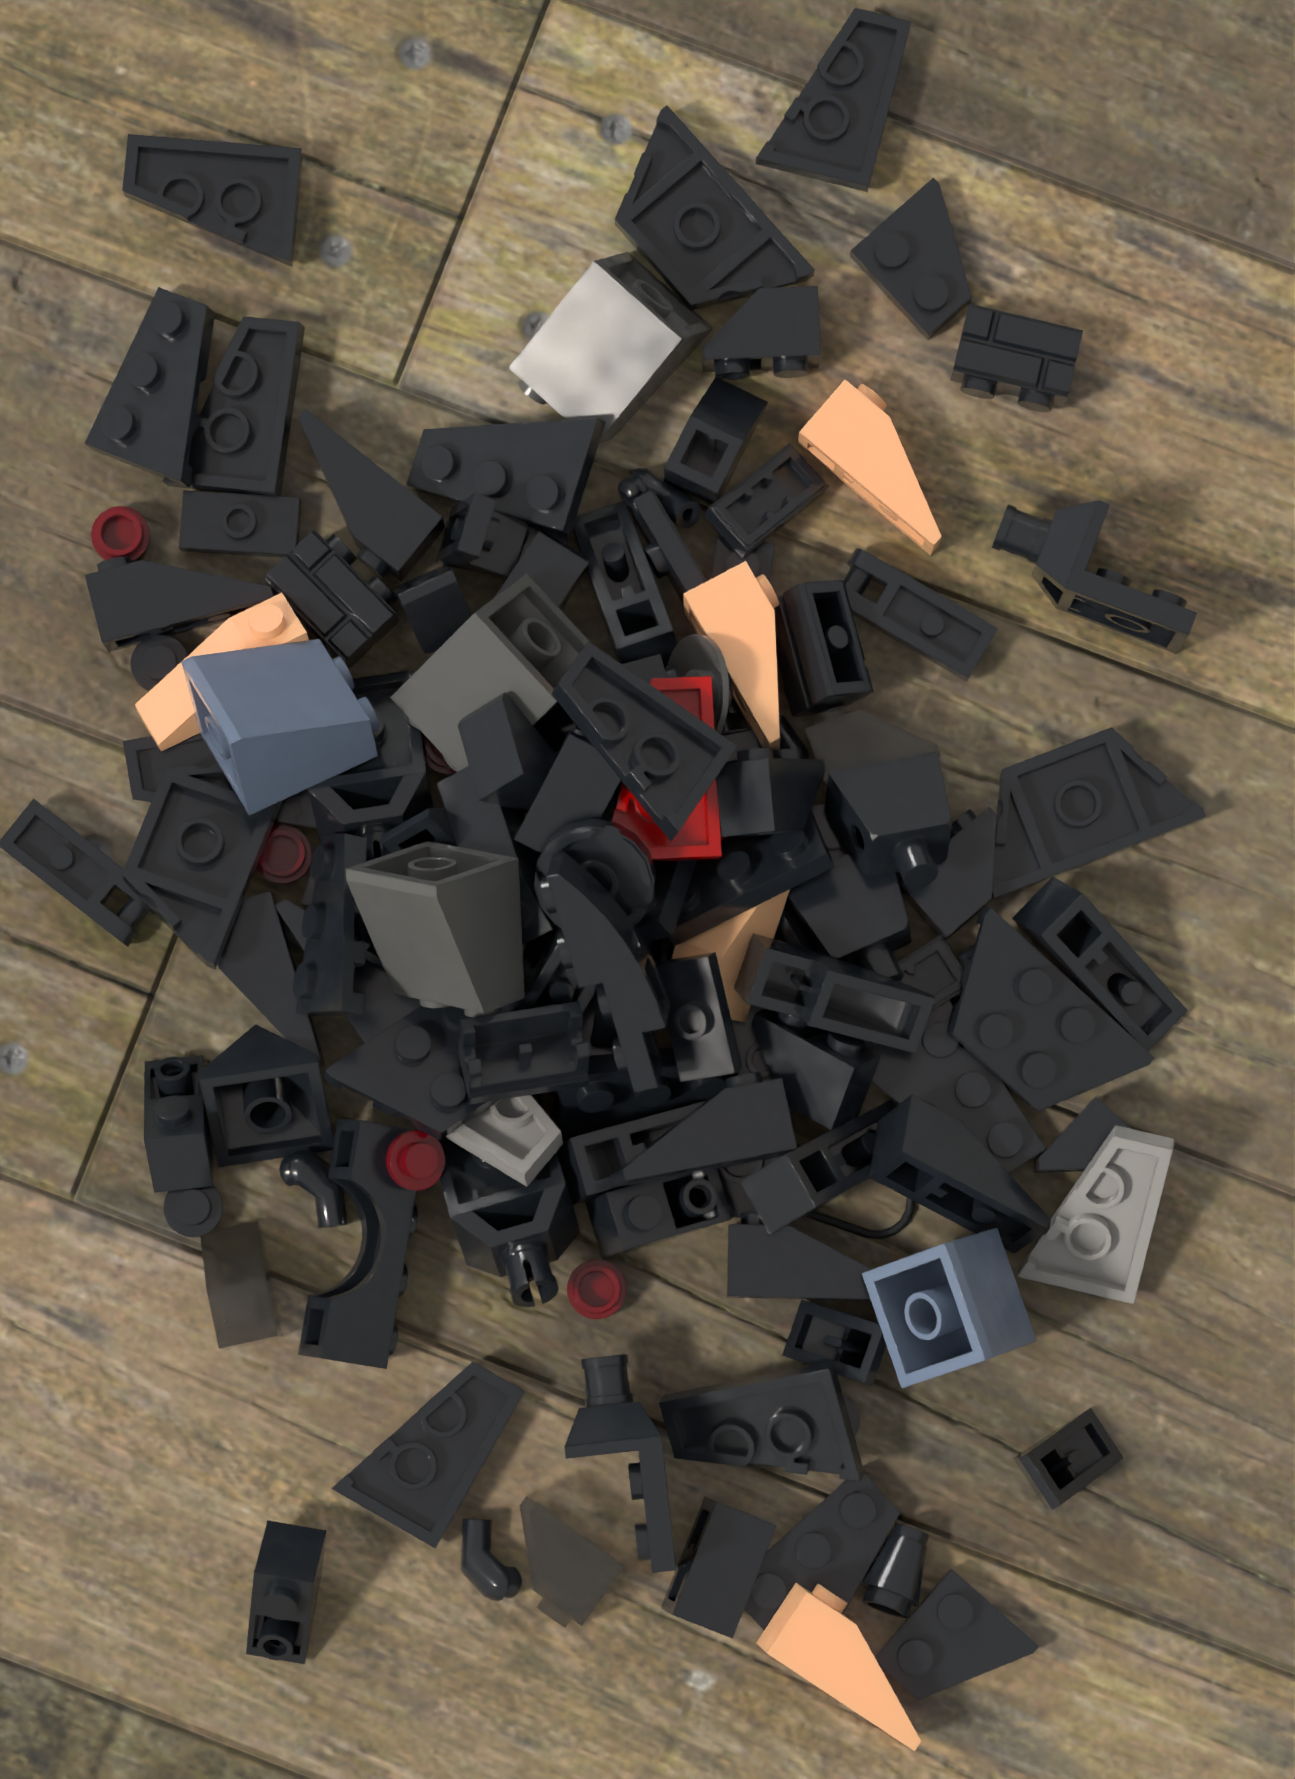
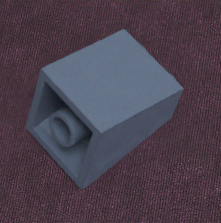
[181,639,380,815]
[862,1228,1037,1388]

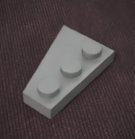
[446,1095,563,1187]
[1017,1125,1174,1304]

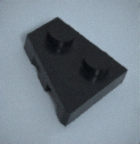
[850,177,972,340]
[874,1568,1039,1700]

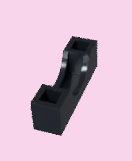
[298,1119,418,1369]

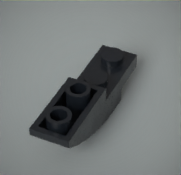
[541,852,671,1093]

